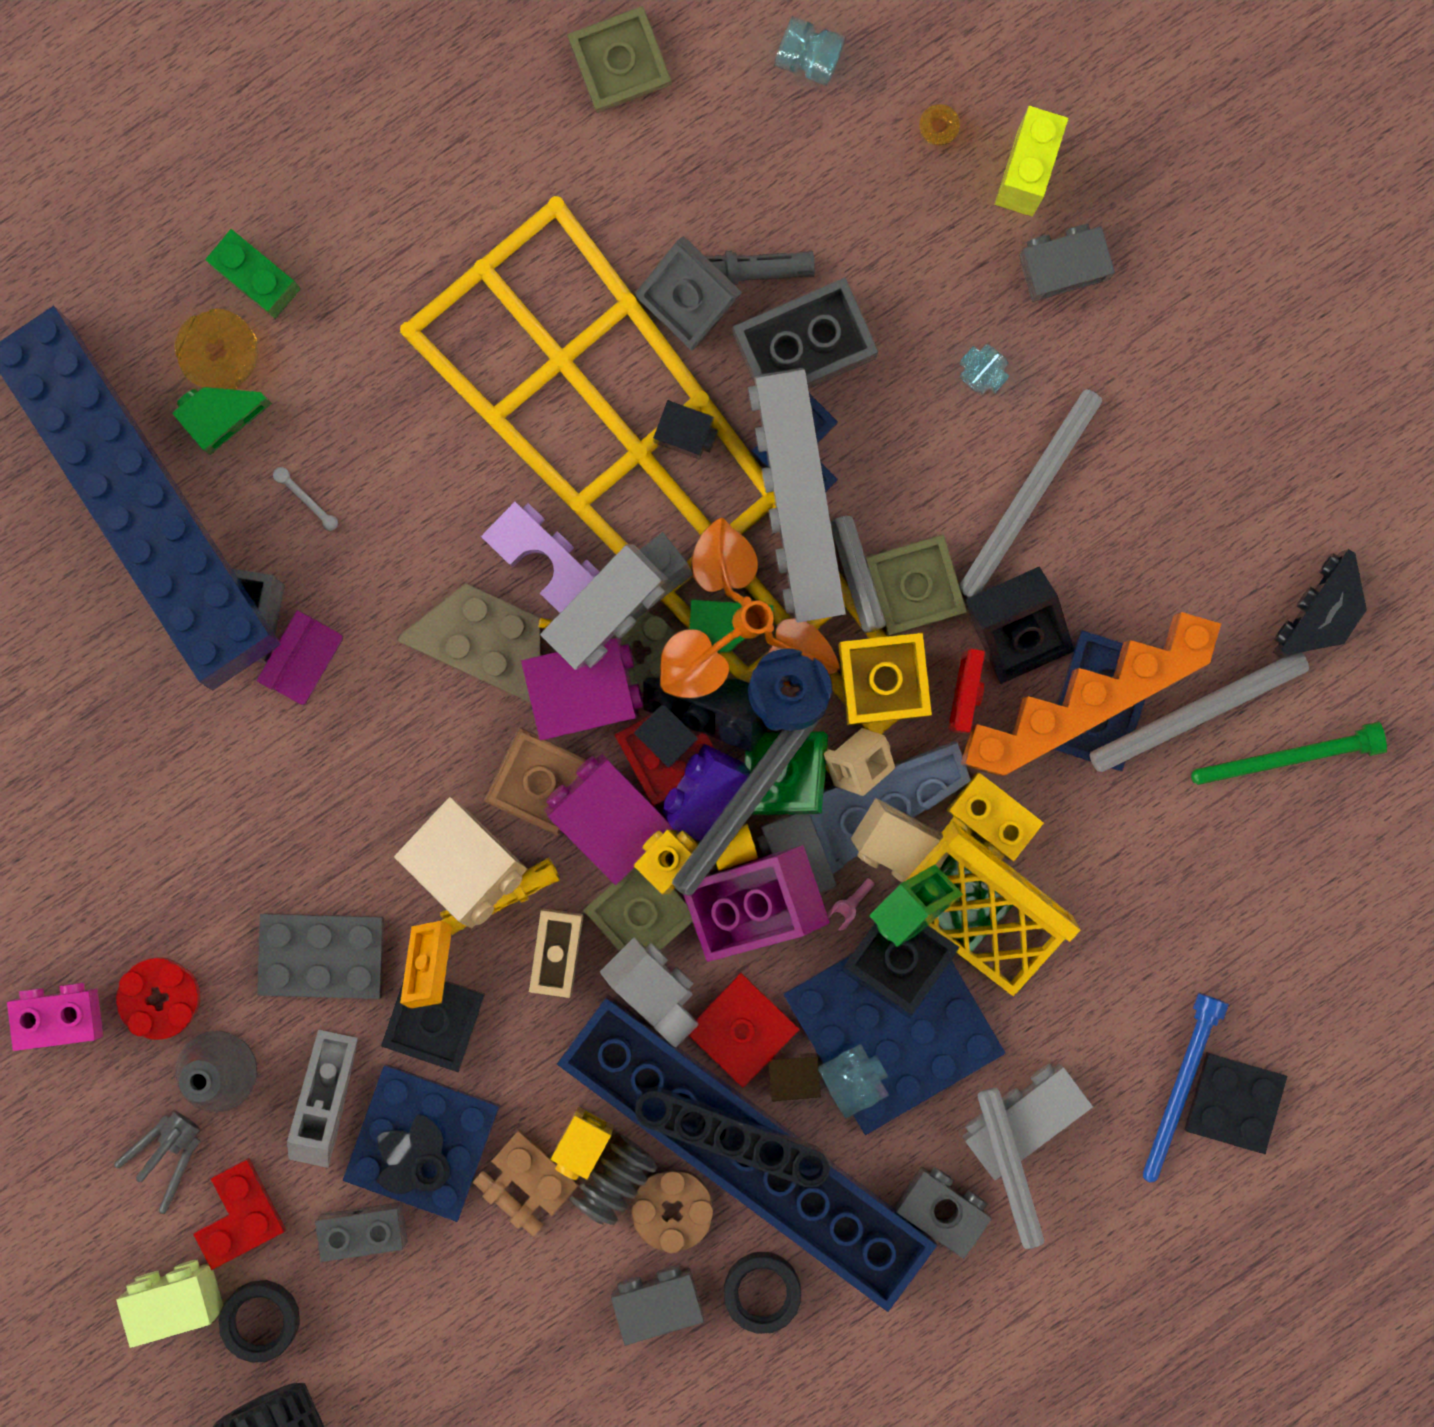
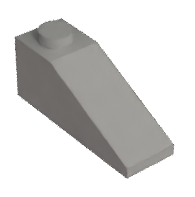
[287,1030,358,1168]

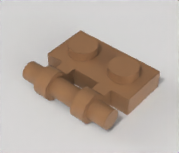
[472,1129,579,1237]

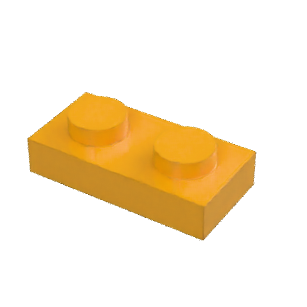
[400,920,452,1008]

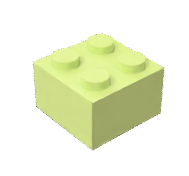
[116,1260,223,1348]

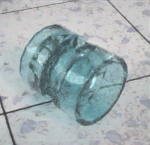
[774,16,846,86]

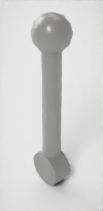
[273,467,338,531]

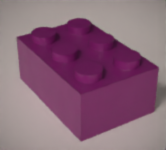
[684,845,830,962]

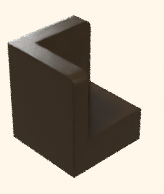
[769,1053,821,1102]

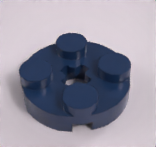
[748,649,832,731]

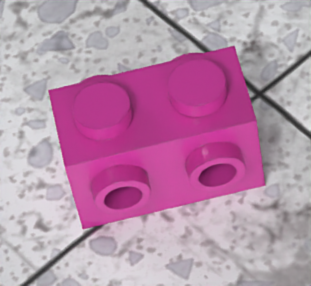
[7,983,103,1051]

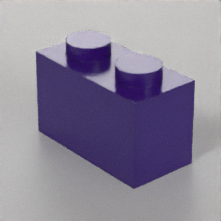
[662,744,751,841]

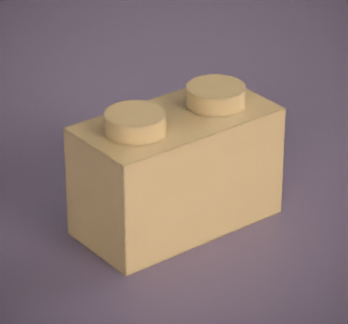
[851,798,948,883]
[529,908,584,998]

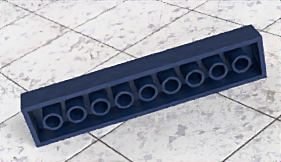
[0,305,281,691]
[557,995,937,1312]

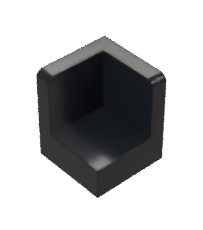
[634,705,698,768]

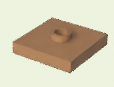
[484,727,587,836]

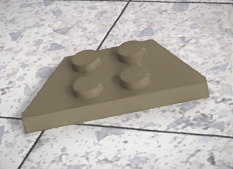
[397,583,541,703]

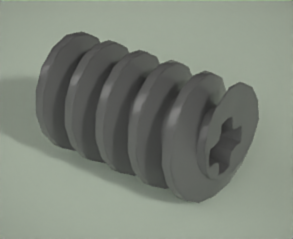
[570,1134,658,1225]

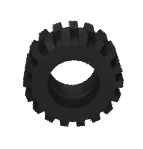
[213,1383,325,1427]

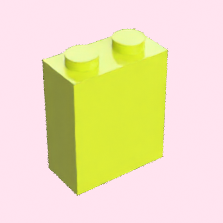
[994,106,1068,217]

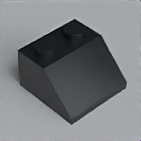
[965,566,1074,684]

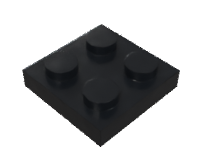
[381,979,485,1072]
[1184,1052,1288,1154]

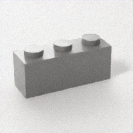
[540,544,668,670]
[962,1064,1093,1181]

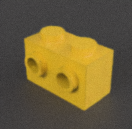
[946,772,1044,862]

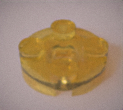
[174,309,258,390]

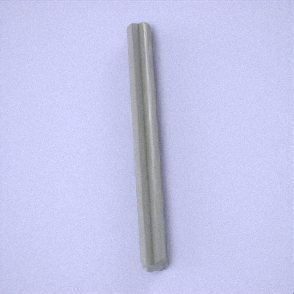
[959,389,1102,598]
[1089,652,1309,772]

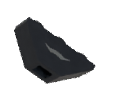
[1273,549,1367,657]

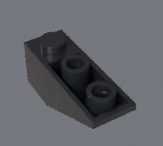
[643,678,768,752]

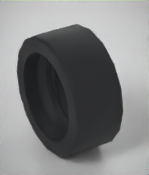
[724,1252,801,1334]
[218,1280,300,1363]

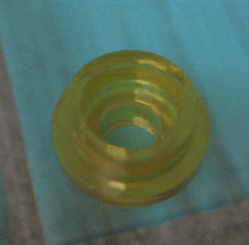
[919,104,960,146]

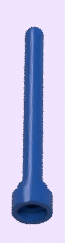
[1143,993,1229,1183]

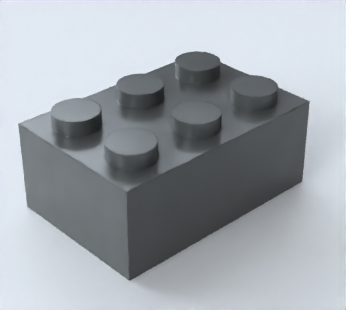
[732,278,878,389]

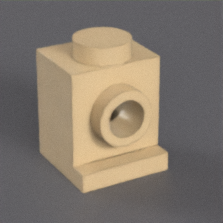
[824,728,895,796]

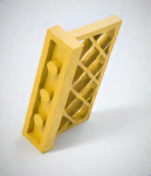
[905,821,1081,997]

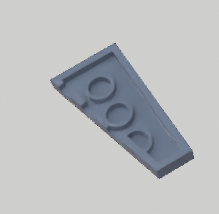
[810,741,971,874]

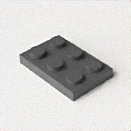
[257,913,384,999]

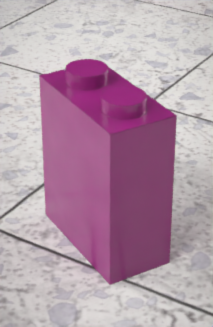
[521,638,644,741]
[544,753,674,886]

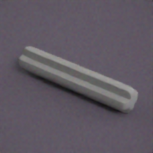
[831,516,885,633]

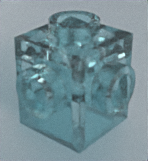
[818,1044,889,1119]

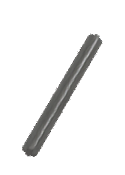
[672,707,828,896]

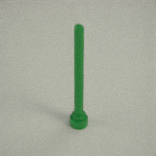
[1191,721,1387,785]

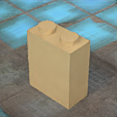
[394,797,527,929]

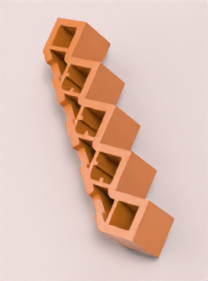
[961,612,1221,776]

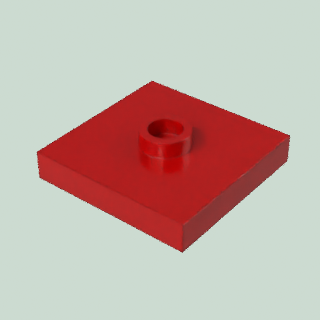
[948,649,985,734]
[688,972,800,1088]

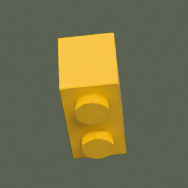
[551,1106,614,1180]

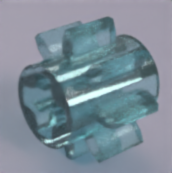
[959,344,1009,395]

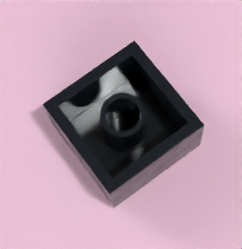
[843,923,960,1019]

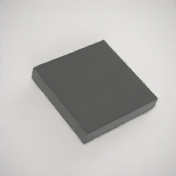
[634,236,742,351]

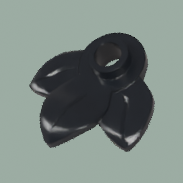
[377,1114,450,1194]

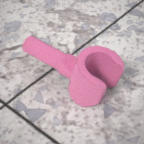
[827,878,875,931]

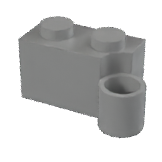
[600,937,699,1048]

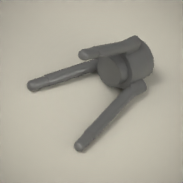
[114,1111,201,1214]

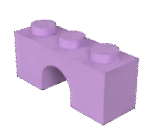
[481,502,599,613]

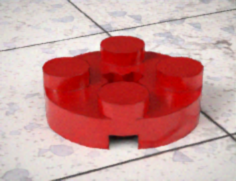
[116,957,200,1040]

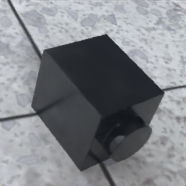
[653,400,718,460]

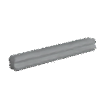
[978,1088,1044,1249]

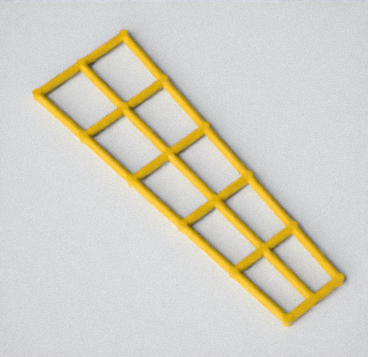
[400,196,899,773]

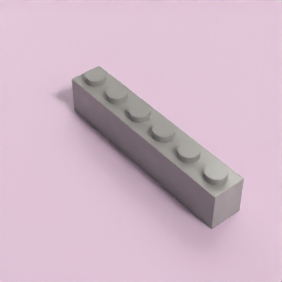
[748,368,846,623]

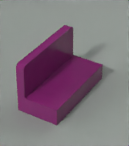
[256,610,343,705]

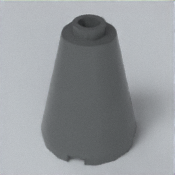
[175,1031,258,1113]

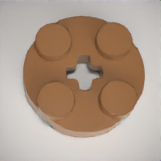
[631,1169,713,1254]

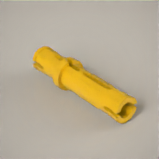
[440,857,560,935]

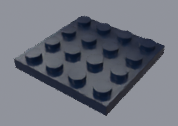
[783,952,1006,1135]

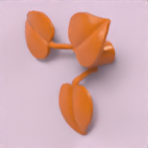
[660,518,840,698]

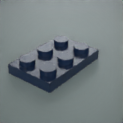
[1052,630,1145,771]

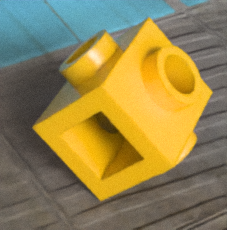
[633,830,698,894]

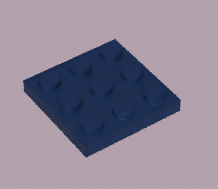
[342,1064,500,1222]

